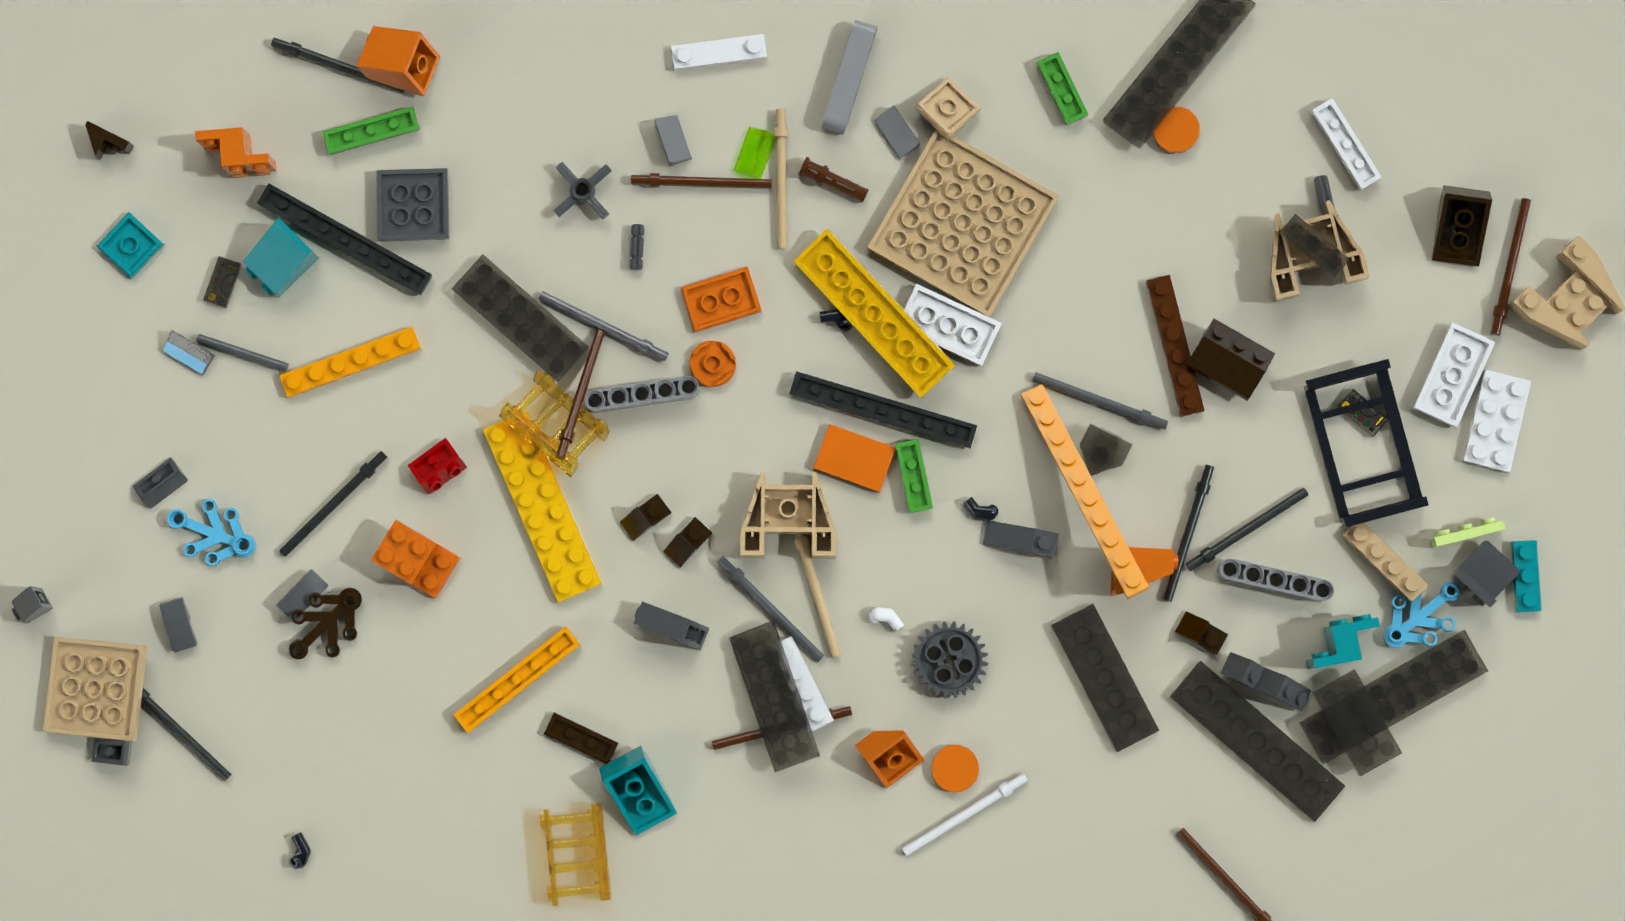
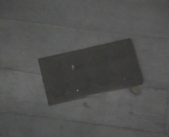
[1312,669,1402,776]

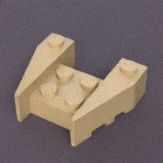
[1270,200,1370,302]
[1507,236,1625,350]
[740,471,836,559]

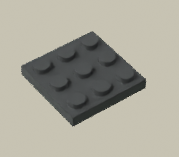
[377,168,450,241]

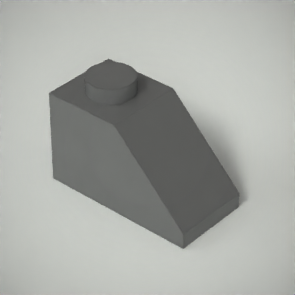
[11,586,53,623]

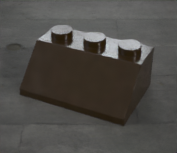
[1186,318,1275,401]

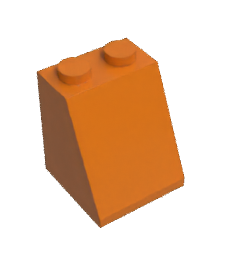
[357,26,440,96]
[1110,547,1178,596]

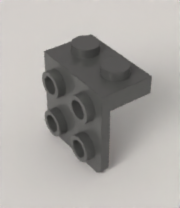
[1453,541,1519,608]

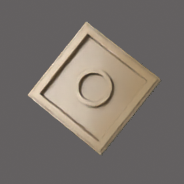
[915,77,981,140]

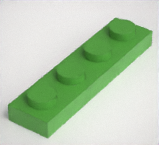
[322,106,420,155]

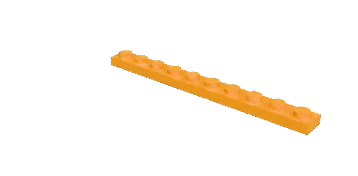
[1021,384,1149,600]

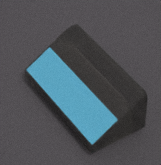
[162,330,215,375]

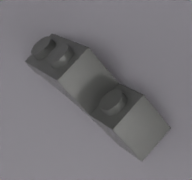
[1221,652,1311,712]

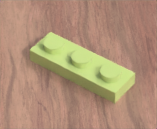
[1430,518,1505,548]

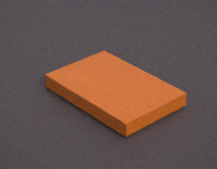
[681,266,762,333]
[813,424,896,493]

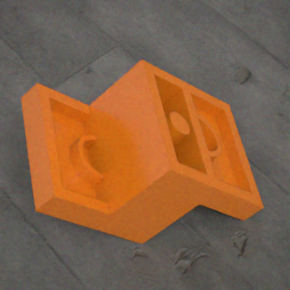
[195,127,277,178]
[371,519,460,598]

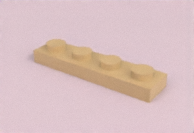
[1343,523,1429,603]

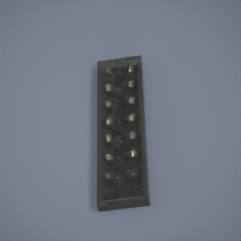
[1103,0,1256,149]
[1298,630,1488,764]
[1169,661,1345,822]

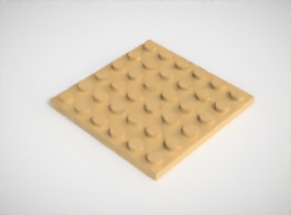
[867,129,1059,318]

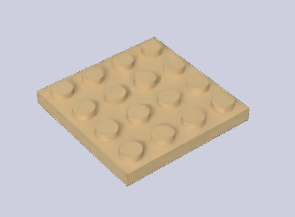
[43,637,148,741]

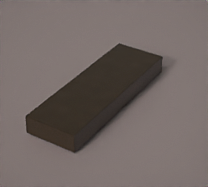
[544,712,619,764]

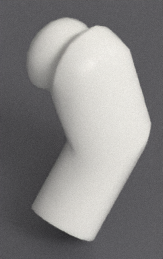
[869,607,904,632]

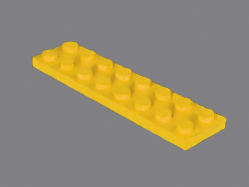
[793,228,956,398]
[483,411,602,603]

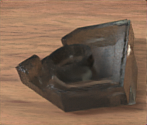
[1080,423,1133,476]

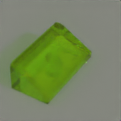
[734,127,776,179]

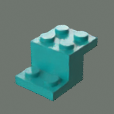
[1306,614,1380,669]

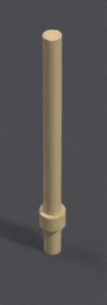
[774,109,788,250]
[794,534,840,658]

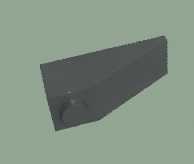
[983,521,1059,558]

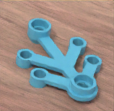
[167,499,256,566]
[1384,582,1460,648]

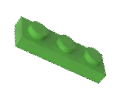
[1037,52,1088,126]
[895,439,933,514]

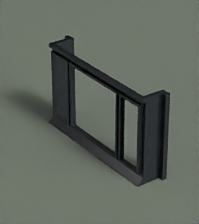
[1304,359,1429,527]

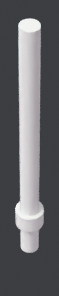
[902,773,1028,856]

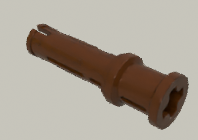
[798,157,869,203]

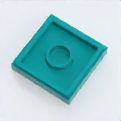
[97,212,165,279]

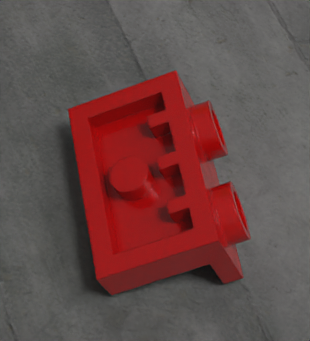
[407,438,467,494]

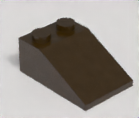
[1432,185,1492,267]

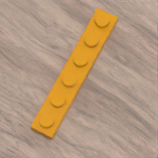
[279,326,421,398]
[453,626,581,733]

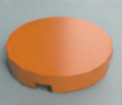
[1153,107,1200,154]
[689,340,736,388]
[932,745,979,792]

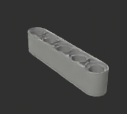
[822,20,878,134]
[584,376,700,413]
[1217,559,1334,602]

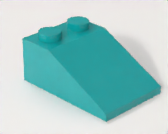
[599,746,677,836]

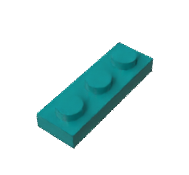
[1511,540,1542,613]

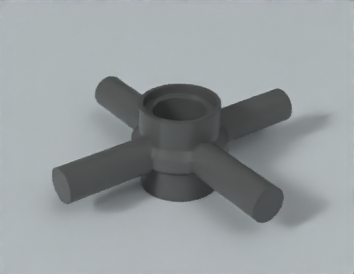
[553,162,612,220]

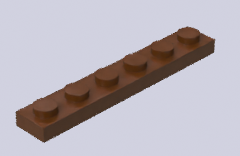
[1146,275,1205,417]

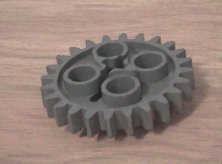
[911,621,988,698]

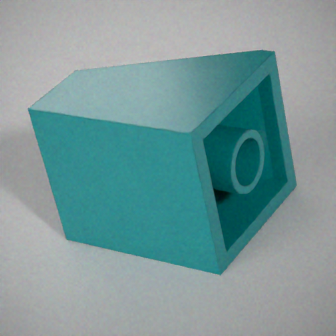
[242,218,319,297]

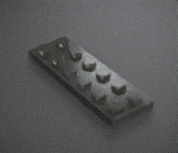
[452,254,589,383]
[1051,604,1160,752]
[729,621,820,772]

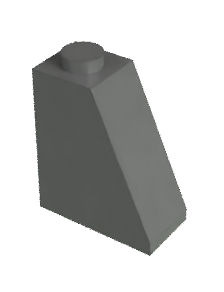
[634,601,709,650]

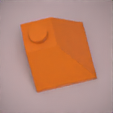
[855,730,924,788]

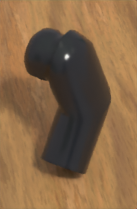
[820,309,853,332]
[963,497,999,521]
[290,832,311,869]

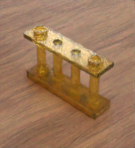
[499,370,610,478]
[540,803,612,906]

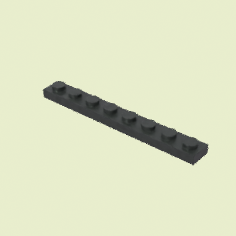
[257,183,433,296]
[789,371,977,449]

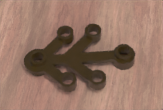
[289,588,362,659]

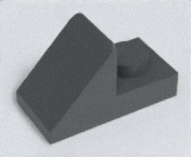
[91,738,132,766]

